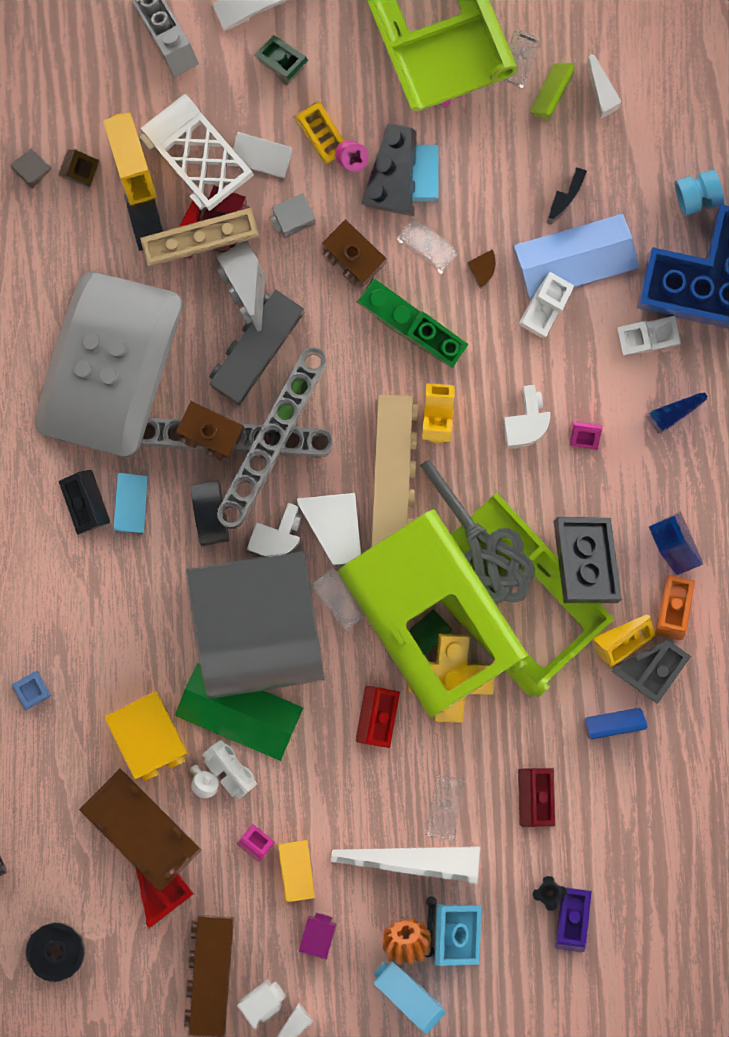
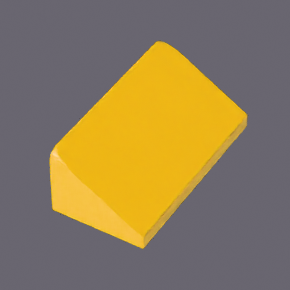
[278,840,315,902]

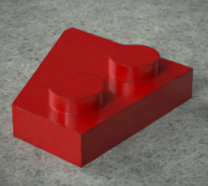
[136,868,194,928]

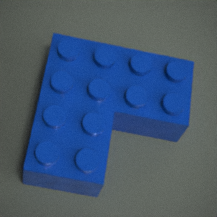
[637,204,729,329]

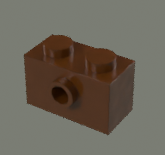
[321,219,387,288]
[176,401,245,461]

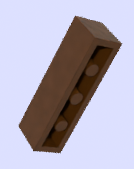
[184,915,234,1037]

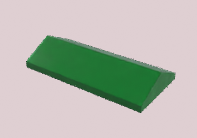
[175,662,304,761]

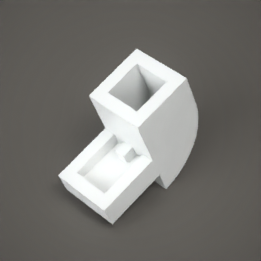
[503,385,550,449]
[247,503,303,557]

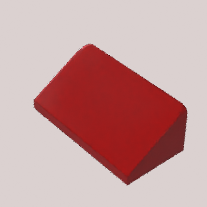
[356,686,400,748]

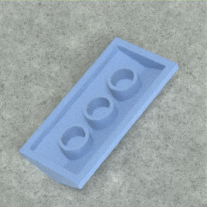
[513,214,639,300]

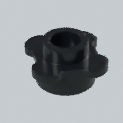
[533,876,568,911]

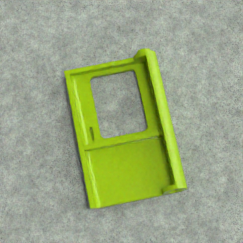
[367,0,518,111]
[441,492,615,698]
[337,509,529,719]

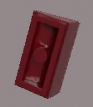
[518,768,555,827]

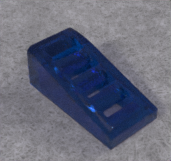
[646,392,708,434]

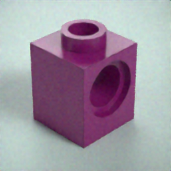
[298,912,336,960]

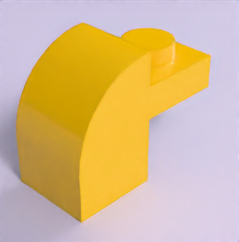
[422,383,455,444]

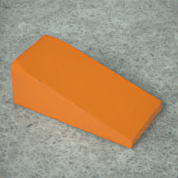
[655,574,695,640]

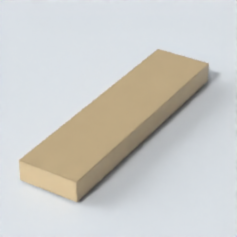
[140,208,259,267]

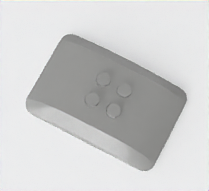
[35,272,183,457]

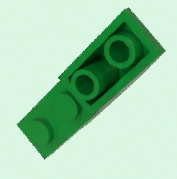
[356,278,469,368]

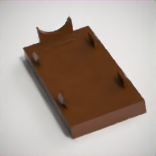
[79,768,202,892]

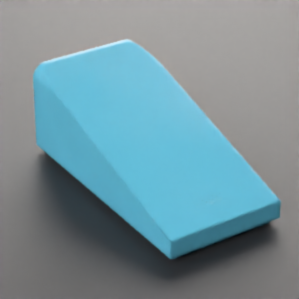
[412,145,439,202]

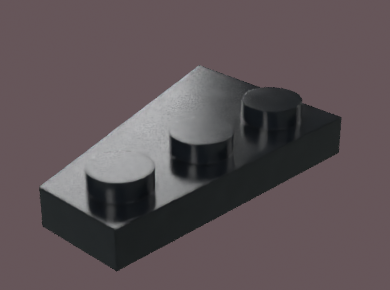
[362,124,417,217]

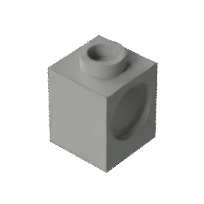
[270,193,316,238]

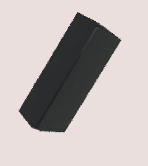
[58,470,110,535]

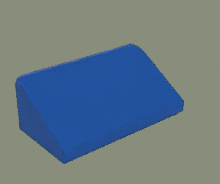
[585,708,648,740]

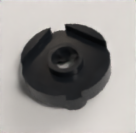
[26,922,85,982]

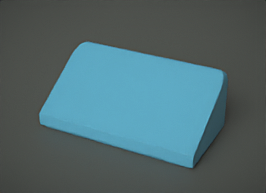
[114,473,148,533]

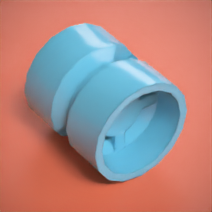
[675,169,724,216]

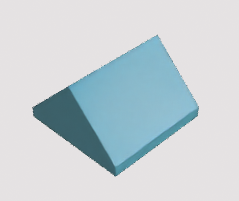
[434,904,482,966]

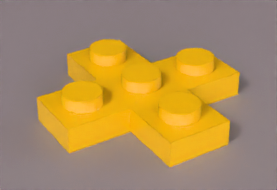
[406,634,494,722]

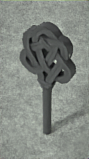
[420,460,536,604]

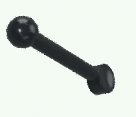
[424,896,437,958]

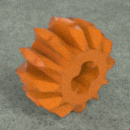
[382,916,432,967]

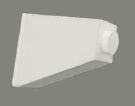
[297,493,361,569]

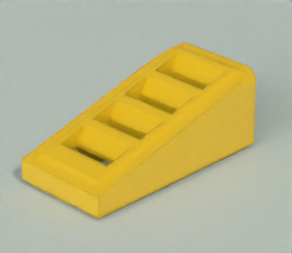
[293,101,344,165]
[592,615,656,668]

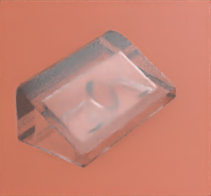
[397,217,460,274]

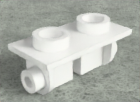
[202,740,257,800]

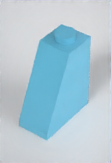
[373,961,446,1035]

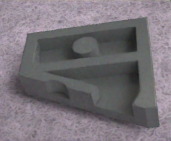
[612,639,691,704]

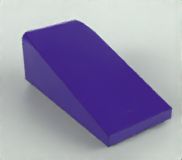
[555,888,592,952]

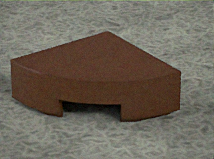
[467,249,496,289]

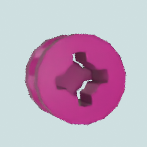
[335,140,369,172]

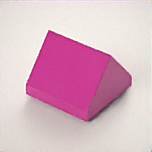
[569,421,602,450]
[237,824,275,862]

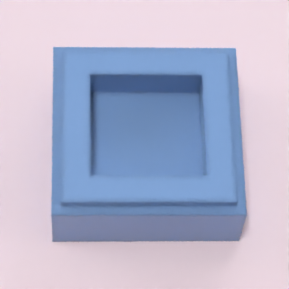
[12,671,51,710]

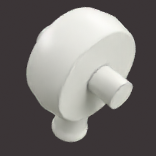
[190,765,219,798]

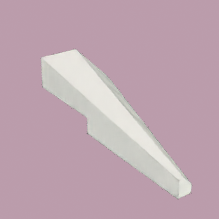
[331,846,480,883]

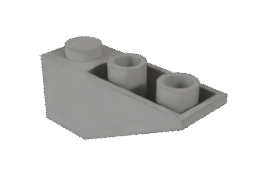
[133,0,199,77]
[216,240,265,332]

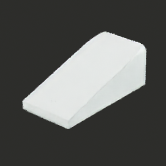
[587,54,621,119]
[277,1003,313,1037]

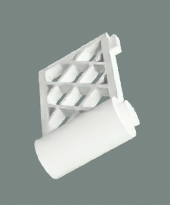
[139,93,254,211]

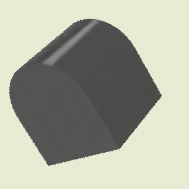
[185,551,325,699]

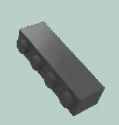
[209,289,304,406]

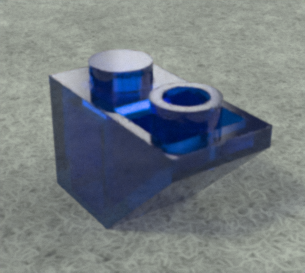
[648,511,704,575]

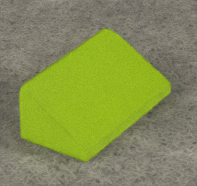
[530,63,575,121]

